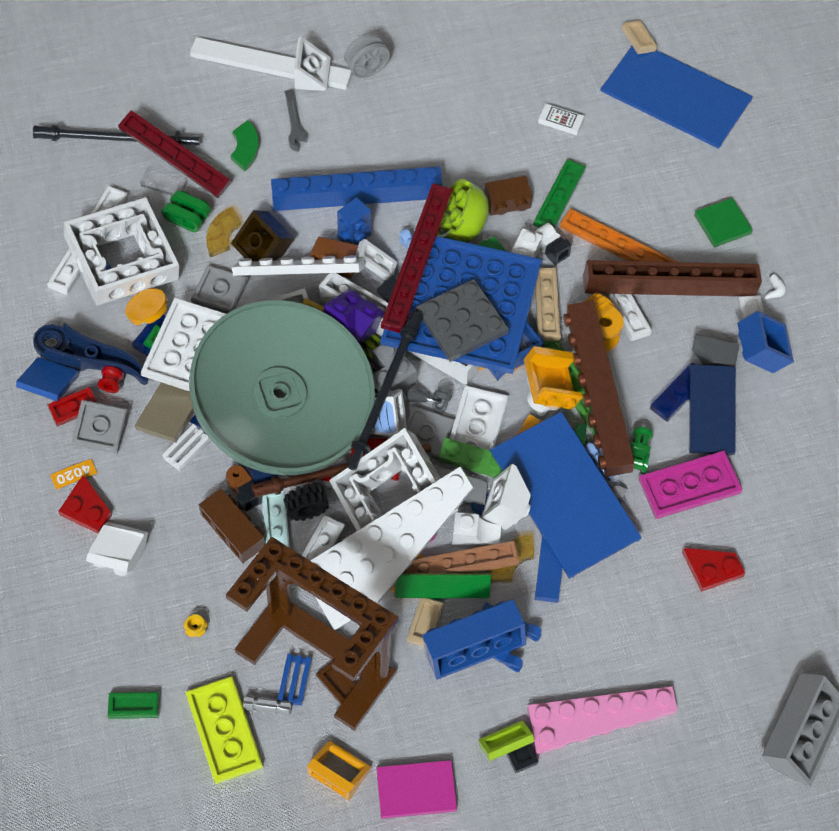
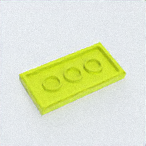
[185,676,263,784]

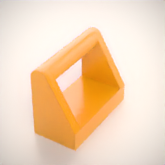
[307,740,372,801]

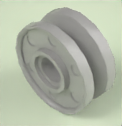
[344,34,390,78]

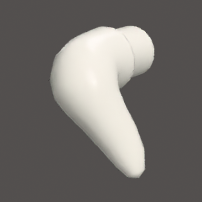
[765,274,786,299]

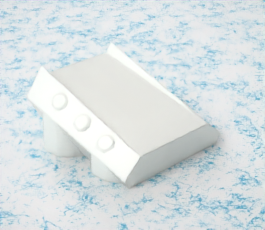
[86,521,148,576]

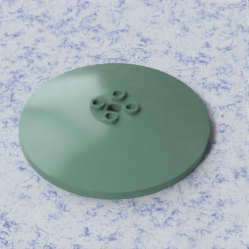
[189,300,375,475]

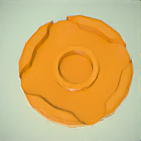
[125,288,168,326]

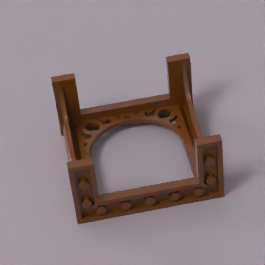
[226,536,399,731]

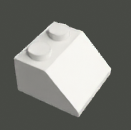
[481,464,531,530]

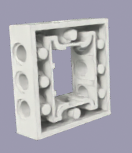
[64,198,179,306]
[329,428,459,531]

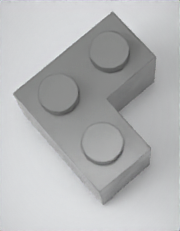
[372,345,417,393]

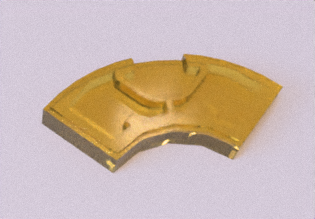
[206,206,241,258]
[489,535,534,583]

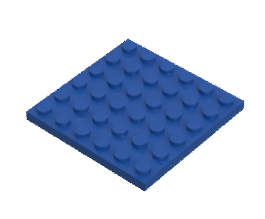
[381,231,542,374]

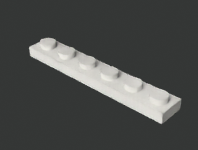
[232,255,365,276]

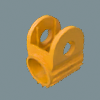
[583,293,623,352]

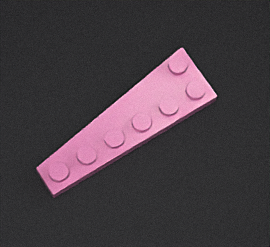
[527,687,678,755]

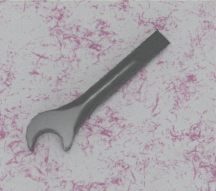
[285,90,307,152]

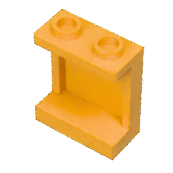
[523,346,583,409]

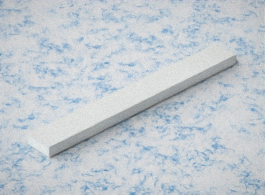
[190,37,352,90]

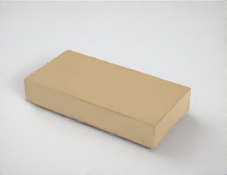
[621,20,657,54]
[407,598,444,647]

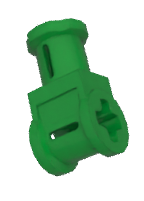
[630,427,654,474]

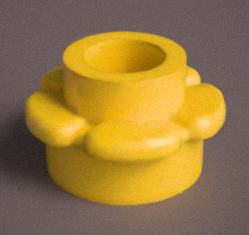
[183,614,207,637]

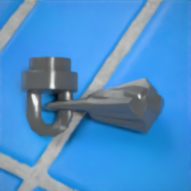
[405,385,452,413]

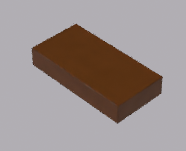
[316,660,356,705]

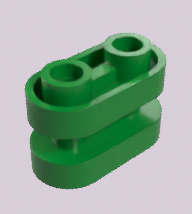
[161,191,211,232]

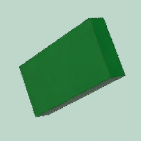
[108,692,159,719]

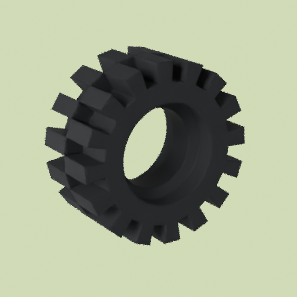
[283,484,329,521]

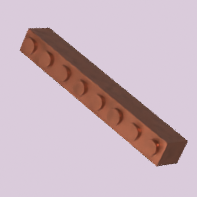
[583,260,762,296]
[563,300,635,477]

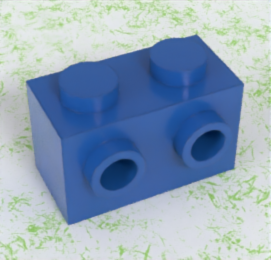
[337,197,371,245]

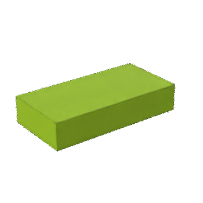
[478,720,535,761]

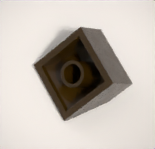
[231,210,295,261]

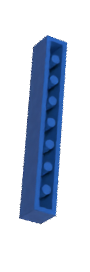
[271,166,443,211]

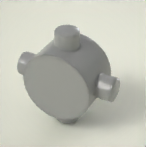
[610,485,627,503]

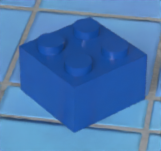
[737,311,794,373]

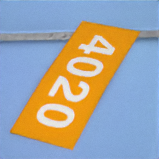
[50,459,98,490]

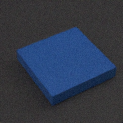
[16,357,78,401]

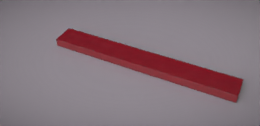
[381,183,453,333]

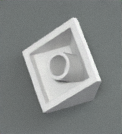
[294,37,331,91]

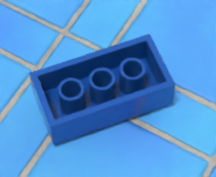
[422,599,526,680]

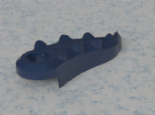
[33,323,148,385]

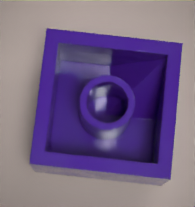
[323,289,384,344]

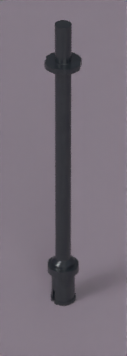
[33,125,200,145]
[347,311,423,471]

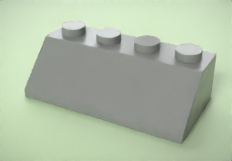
[762,673,839,787]

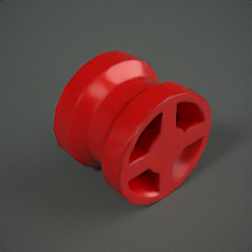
[97,366,124,393]

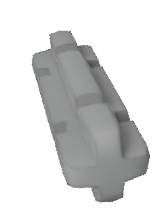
[243,695,292,716]

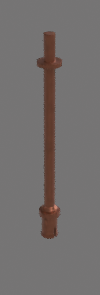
[251,443,431,498]

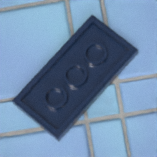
[689,365,736,455]

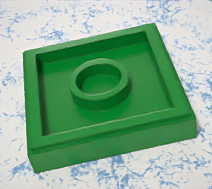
[694,198,753,248]

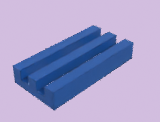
[278,653,312,706]

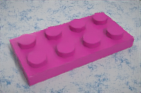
[638,451,742,519]

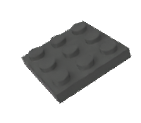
[416,279,509,362]

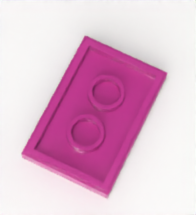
[376,760,457,819]

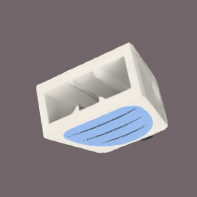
[372,389,407,437]

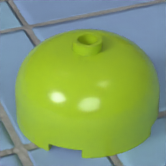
[438,179,489,243]

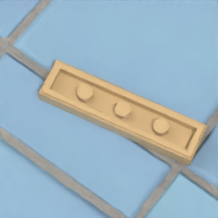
[535,268,561,341]

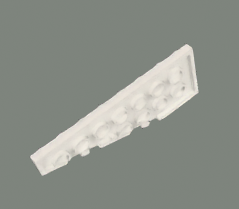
[311,467,474,630]

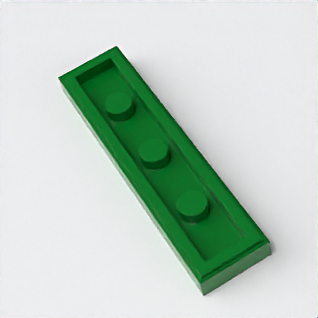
[533,159,586,229]
[394,573,491,598]

